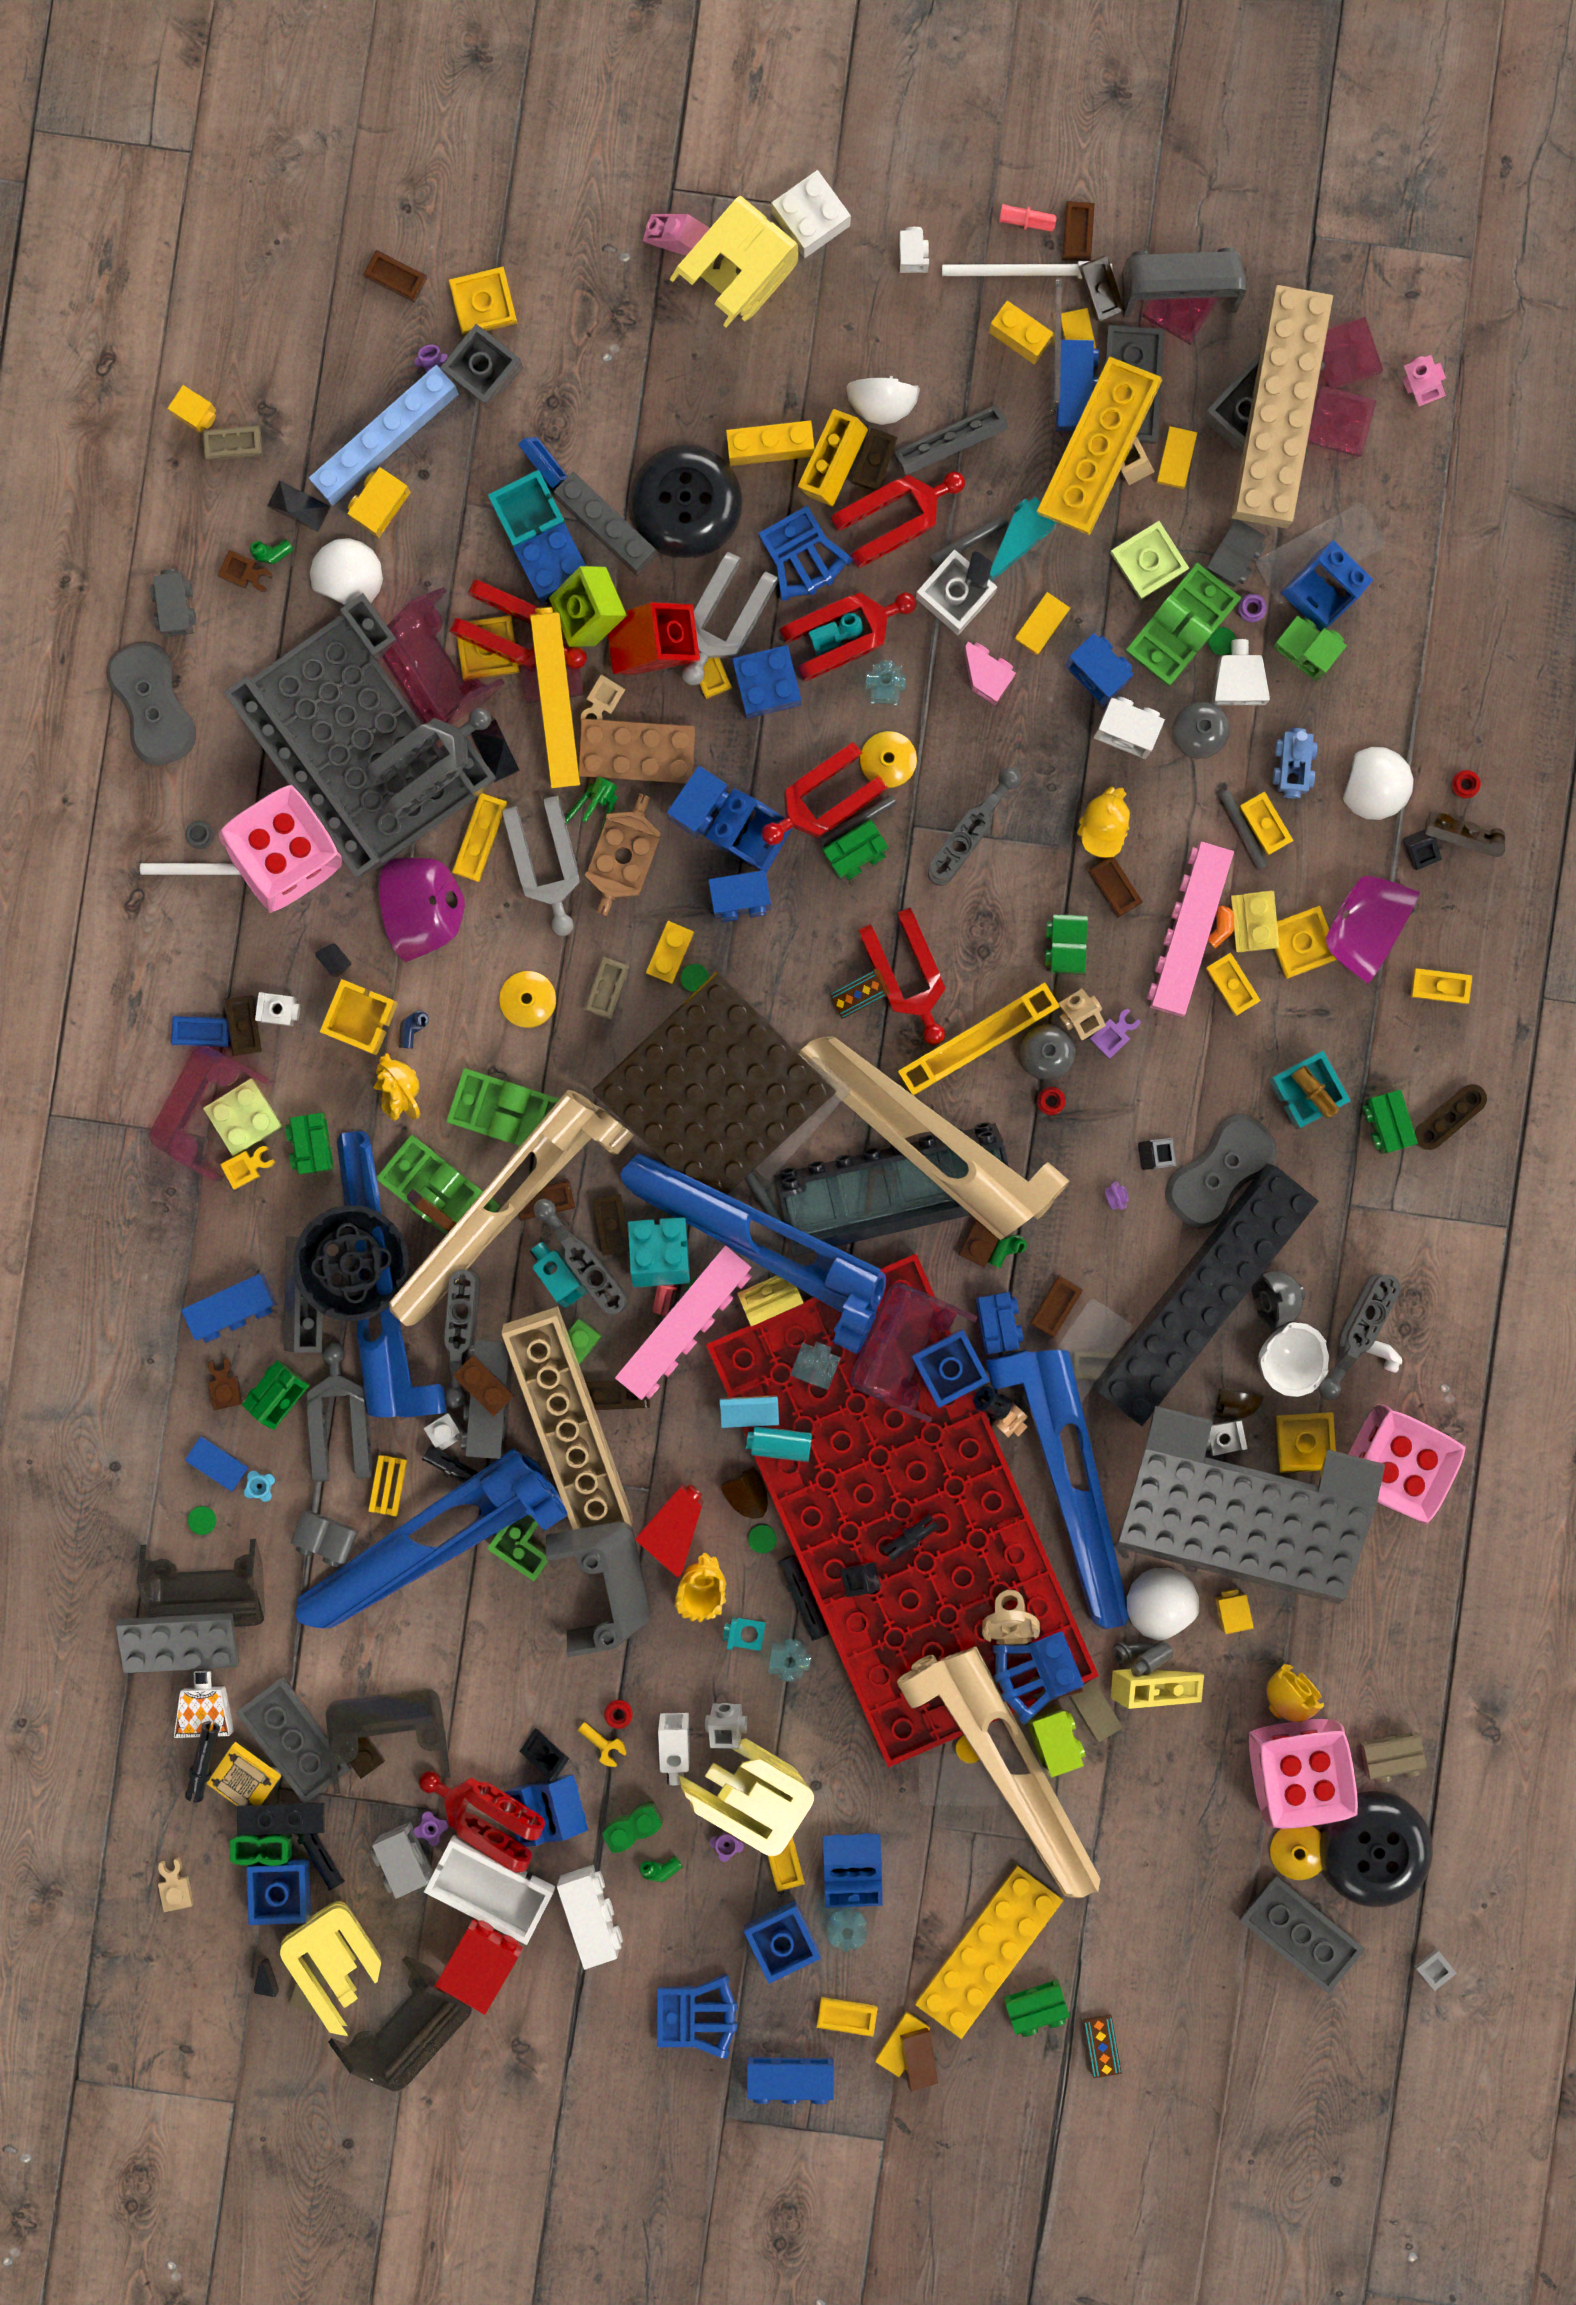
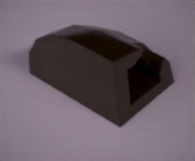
[1214,1388,1264,1419]
[720,1467,768,1519]

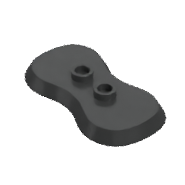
[107,642,196,765]
[1165,1114,1277,1229]

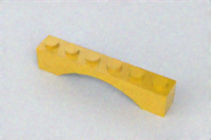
[897,983,1060,1096]

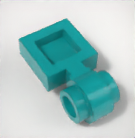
[809,613,863,657]

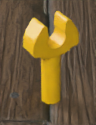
[577,1722,627,1767]

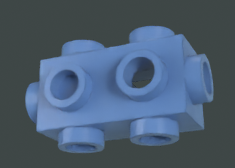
[1272,728,1317,799]

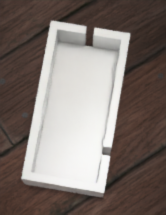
[424,1835,556,1945]

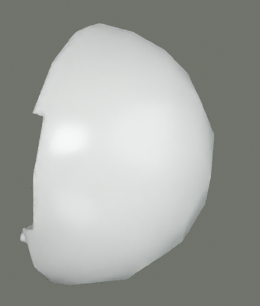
[846,376,920,425]
[310,538,383,606]
[1343,747,1414,820]
[1258,1322,1329,1397]
[1127,1567,1199,1640]

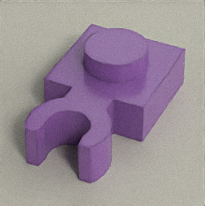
[1089,1009,1141,1059]

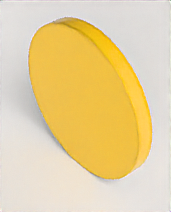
[956,1736,980,1763]

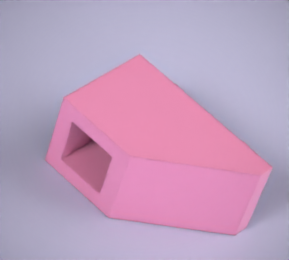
[642,214,710,255]
[964,642,1016,706]

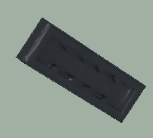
[237,1803,325,1836]

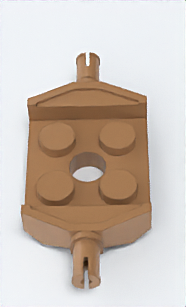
[585,794,661,917]

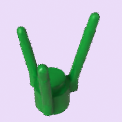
[565,777,618,836]

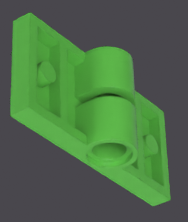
[1125,562,1241,687]
[446,1068,559,1146]
[377,1134,501,1235]

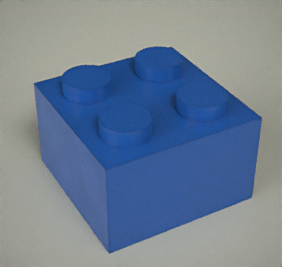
[513,523,586,605]
[1065,633,1134,707]
[732,645,801,719]
[667,766,729,839]
[709,870,771,923]
[910,1329,990,1408]
[247,1859,311,1925]
[744,1900,821,1984]

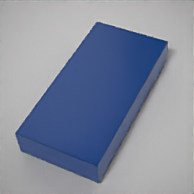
[518,437,568,489]
[171,1016,230,1048]
[185,1436,249,1492]

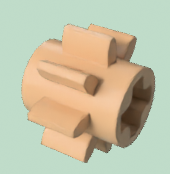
[993,1402,1028,1438]

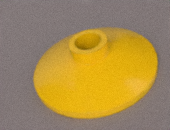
[860,731,917,788]
[499,971,556,1028]
[1270,1826,1322,1880]

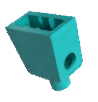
[530,1242,589,1308]

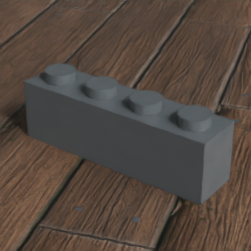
[554,471,657,577]
[284,1236,322,1353]

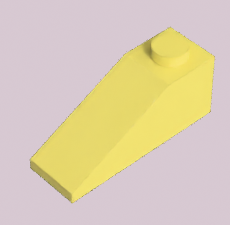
[1110,1669,1204,1709]

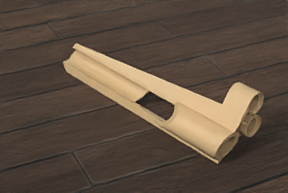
[800,1036,1070,1240]
[389,1090,635,1326]
[897,1647,1100,1898]

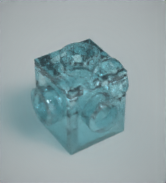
[865,660,906,705]
[790,1342,841,1390]
[768,1639,811,1682]
[826,1907,868,1953]

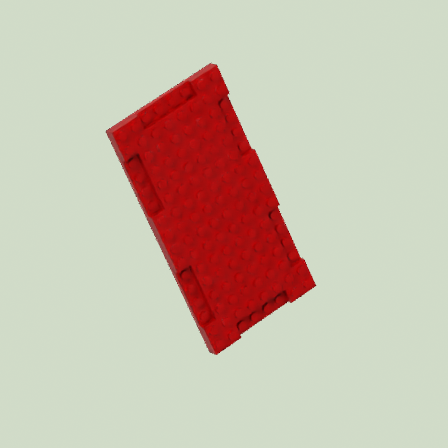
[706,1253,1099,1768]

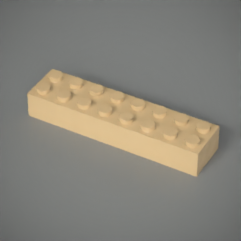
[1231,285,1333,528]
[502,1307,633,1530]

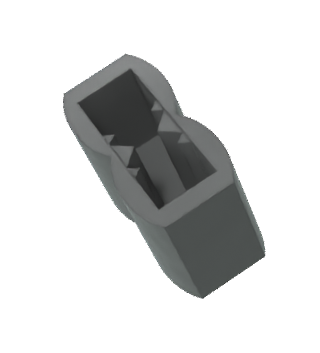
[1206,519,1266,588]
[291,1510,359,1567]

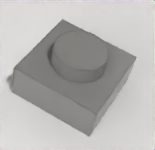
[1414,1948,1457,1991]

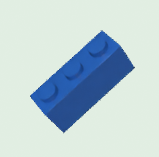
[1056,340,1099,431]
[181,1274,278,1343]
[747,2057,834,2104]

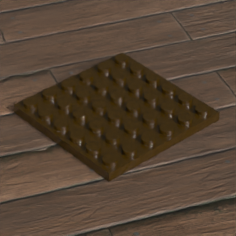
[592,971,837,1195]

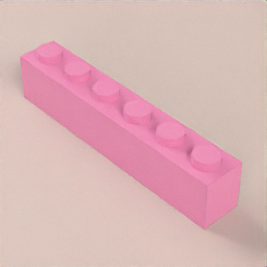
[1147,841,1234,1017]
[615,1245,752,1400]

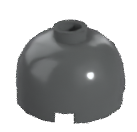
[1173,702,1230,759]
[1019,1024,1076,1081]
[1252,1271,1305,1329]

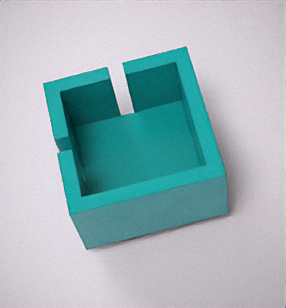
[488,470,566,547]
[1268,1051,1351,1129]
[628,1217,690,1287]

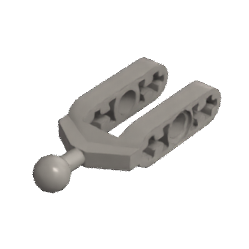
[682,551,779,685]
[502,795,581,936]

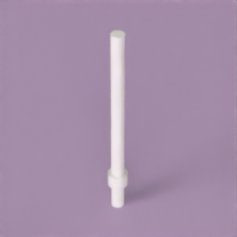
[942,261,1112,279]
[140,863,241,875]

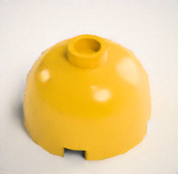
[1267,1664,1324,1723]

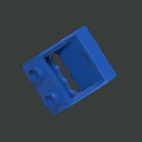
[1281,540,1373,632]
[705,788,793,873]
[504,1774,588,1847]
[823,1833,883,1908]

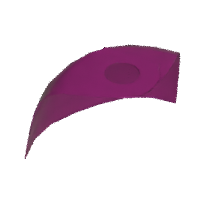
[379,858,465,963]
[1326,876,1420,984]

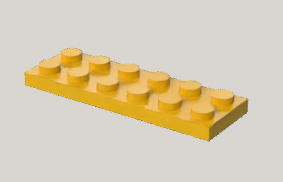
[1037,356,1162,536]
[915,1864,1064,2039]

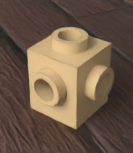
[1058,989,1106,1040]

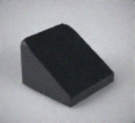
[965,551,992,589]
[1403,829,1442,870]
[315,943,351,977]
[1138,1138,1177,1170]
[840,1562,881,1597]
[254,1959,279,1997]

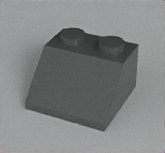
[440,324,523,404]

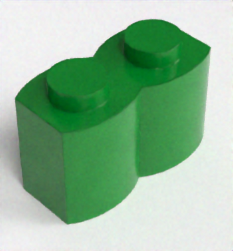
[1045,915,1088,975]
[602,1801,663,1853]
[230,1834,293,1866]

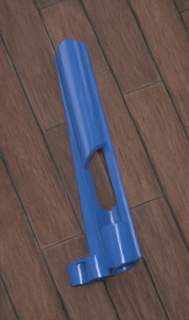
[337,1131,447,1418]
[620,1153,886,1354]
[986,1350,1129,1629]
[296,1448,568,1629]

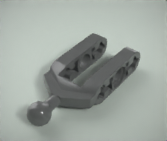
[365,708,491,819]
[928,767,1021,886]
[533,1199,628,1314]
[444,1270,480,1408]
[1319,1274,1401,1400]
[307,1342,372,1482]

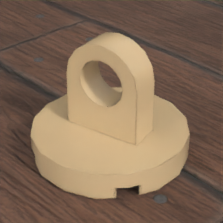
[982,1590,1040,1646]

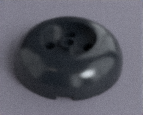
[629,445,742,558]
[293,1205,409,1321]
[1320,1791,1433,1907]

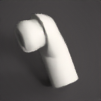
[1366,1340,1402,1373]

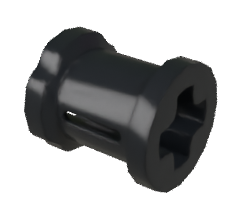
[973,1386,1011,1420]

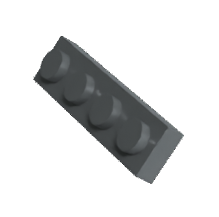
[894,405,1009,475]

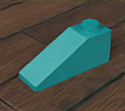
[989,496,1057,582]

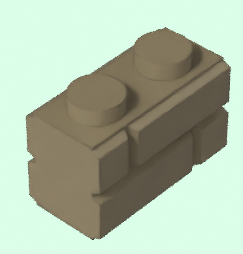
[1360,1732,1427,1783]

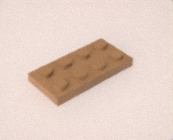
[579,718,696,783]

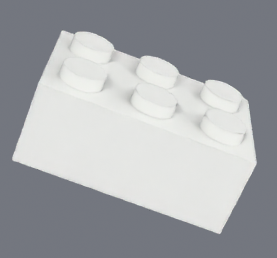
[557,1865,623,1970]

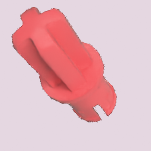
[999,204,1057,232]
[653,1285,678,1315]

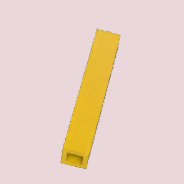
[530,607,580,788]

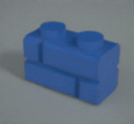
[975,1292,1024,1354]

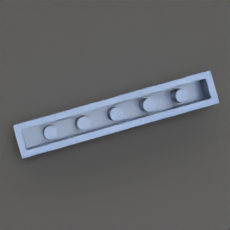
[309,365,459,506]

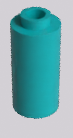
[746,1427,812,1462]

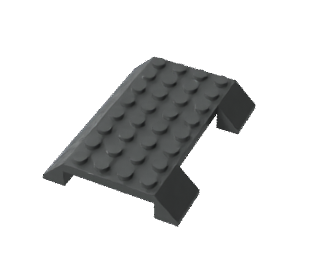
[224,593,496,878]
[1115,1406,1385,1604]

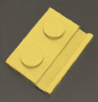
[1231,891,1279,953]
[737,1275,803,1326]

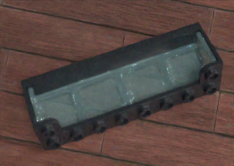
[774,1122,1009,1256]

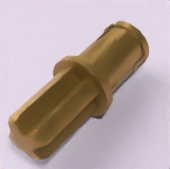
[1291,1065,1339,1118]

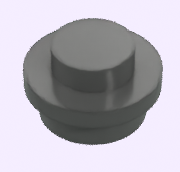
[185,820,214,849]

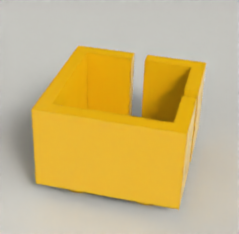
[320,979,398,1055]

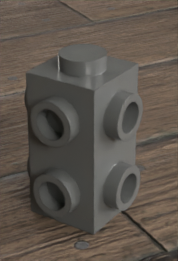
[150,569,197,637]

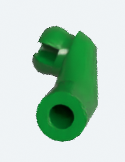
[250,539,294,564]
[988,1235,1027,1268]
[639,1856,684,1883]

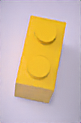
[989,301,1053,365]
[347,467,411,538]

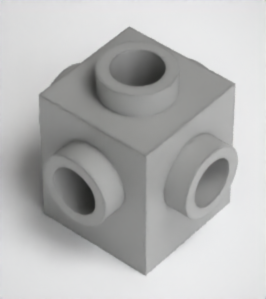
[705,1703,748,1749]

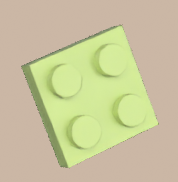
[1110,521,1189,600]
[203,1078,283,1157]

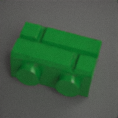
[822,819,889,881]
[1362,1089,1418,1154]
[285,1113,334,1175]
[242,1360,310,1430]
[1003,1979,1070,2037]

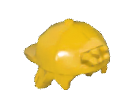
[1077,787,1130,858]
[373,1053,420,1121]
[674,1553,726,1622]

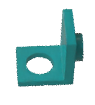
[722,1617,766,1651]

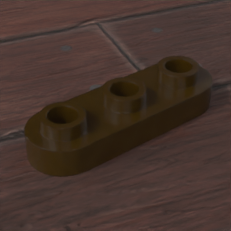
[1414,1084,1487,1150]

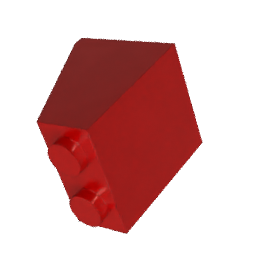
[608,602,700,675]
[635,1483,704,1578]
[435,1918,523,2015]

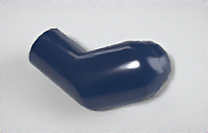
[399,1011,429,1049]

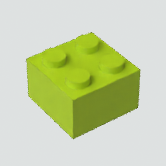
[549,566,627,647]
[1027,1704,1086,1778]

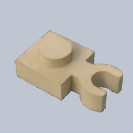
[581,674,626,720]
[158,1858,194,1912]

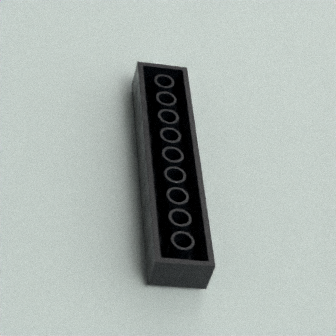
[1091,1163,1319,1426]

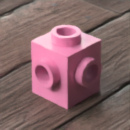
[1402,355,1446,406]

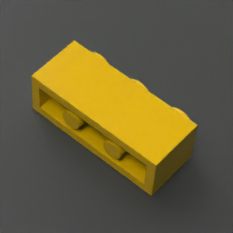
[798,409,868,507]
[726,420,814,466]

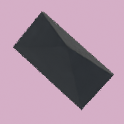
[267,481,331,532]
[471,719,520,783]
[519,1728,570,1782]

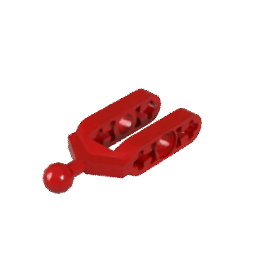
[830,471,965,568]
[449,580,587,669]
[779,592,917,682]
[762,742,888,845]
[858,907,946,1046]
[418,1771,545,1873]

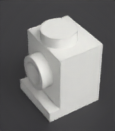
[899,227,929,273]
[255,992,300,1027]
[424,1411,464,1451]
[1206,1419,1248,1456]

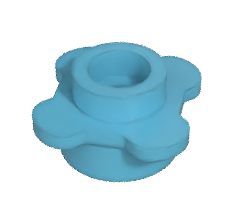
[244,1471,275,1502]

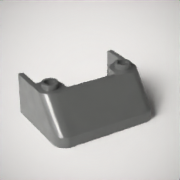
[1122,248,1246,317]
[546,1522,650,1657]

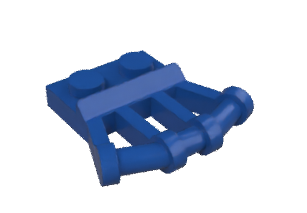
[758,505,853,601]
[992,1631,1085,1724]
[657,1974,738,2059]

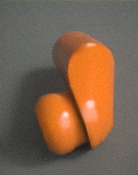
[1208,905,1234,949]

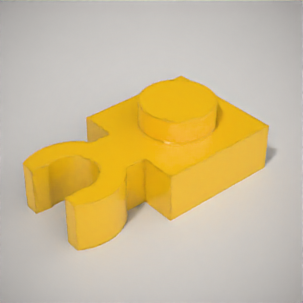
[220,1146,276,1190]

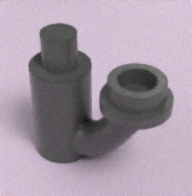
[1111,1641,1173,1677]

